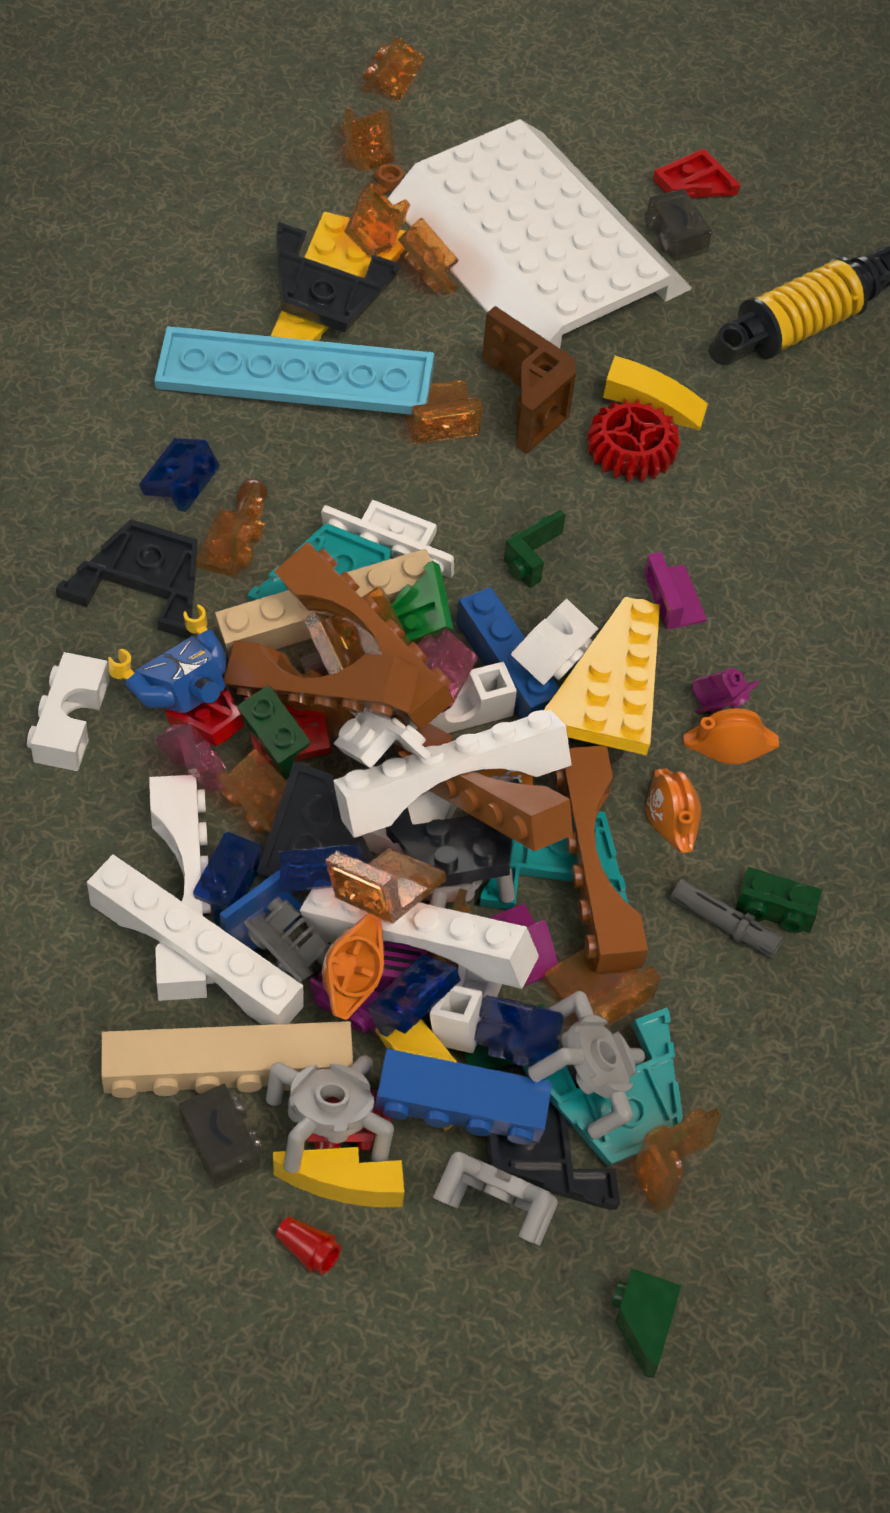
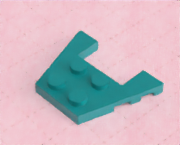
[247,523,391,653]
[480,812,631,910]
[522,1007,685,1167]

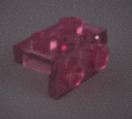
[417,628,478,713]
[155,724,226,793]

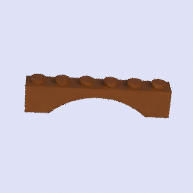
[274,542,455,731]
[224,641,420,717]
[393,724,573,852]
[553,745,648,973]

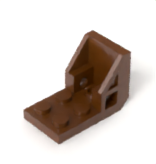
[482,306,576,454]

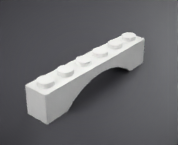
[333,709,572,838]
[149,775,214,1001]
[87,855,303,1025]
[299,880,539,989]

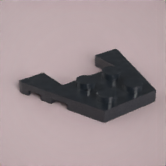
[275,222,401,332]
[56,519,198,639]
[385,778,519,889]
[485,1065,620,1210]

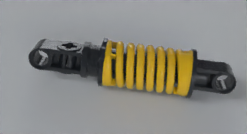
[708,246,890,365]

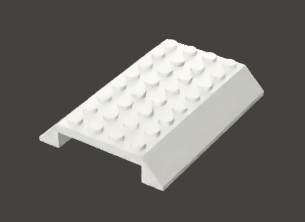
[387,119,691,348]

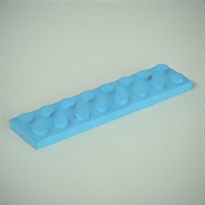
[154,326,435,416]

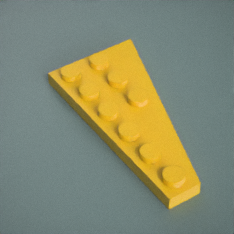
[270,212,417,341]
[544,597,660,755]

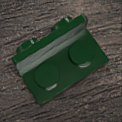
[237,686,310,780]
[735,867,822,933]

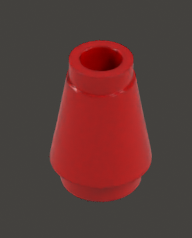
[276,1216,342,1274]

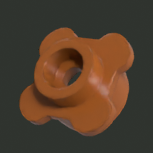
[373,164,404,194]

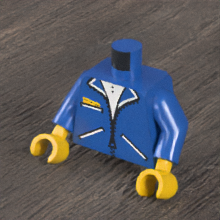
[108,605,226,714]

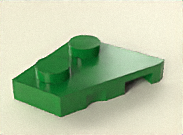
[378,561,454,646]

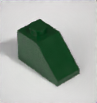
[611,1269,682,1379]

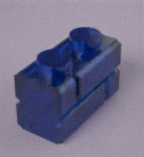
[474,995,564,1067]

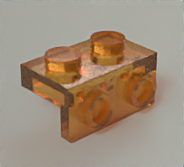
[342,107,395,171]
[344,183,410,258]
[397,218,458,295]
[216,748,287,833]

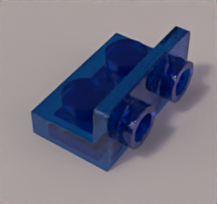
[139,438,220,512]
[193,832,262,925]
[279,844,366,892]
[367,954,461,1037]

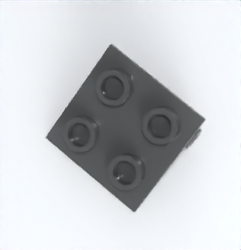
[244,896,330,983]

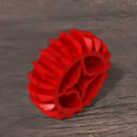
[587,398,680,483]

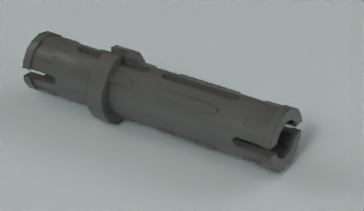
[670,879,785,959]

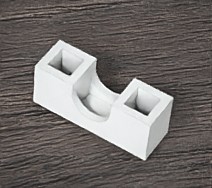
[511,599,598,685]
[27,652,110,771]
[396,661,517,733]
[430,965,502,1053]

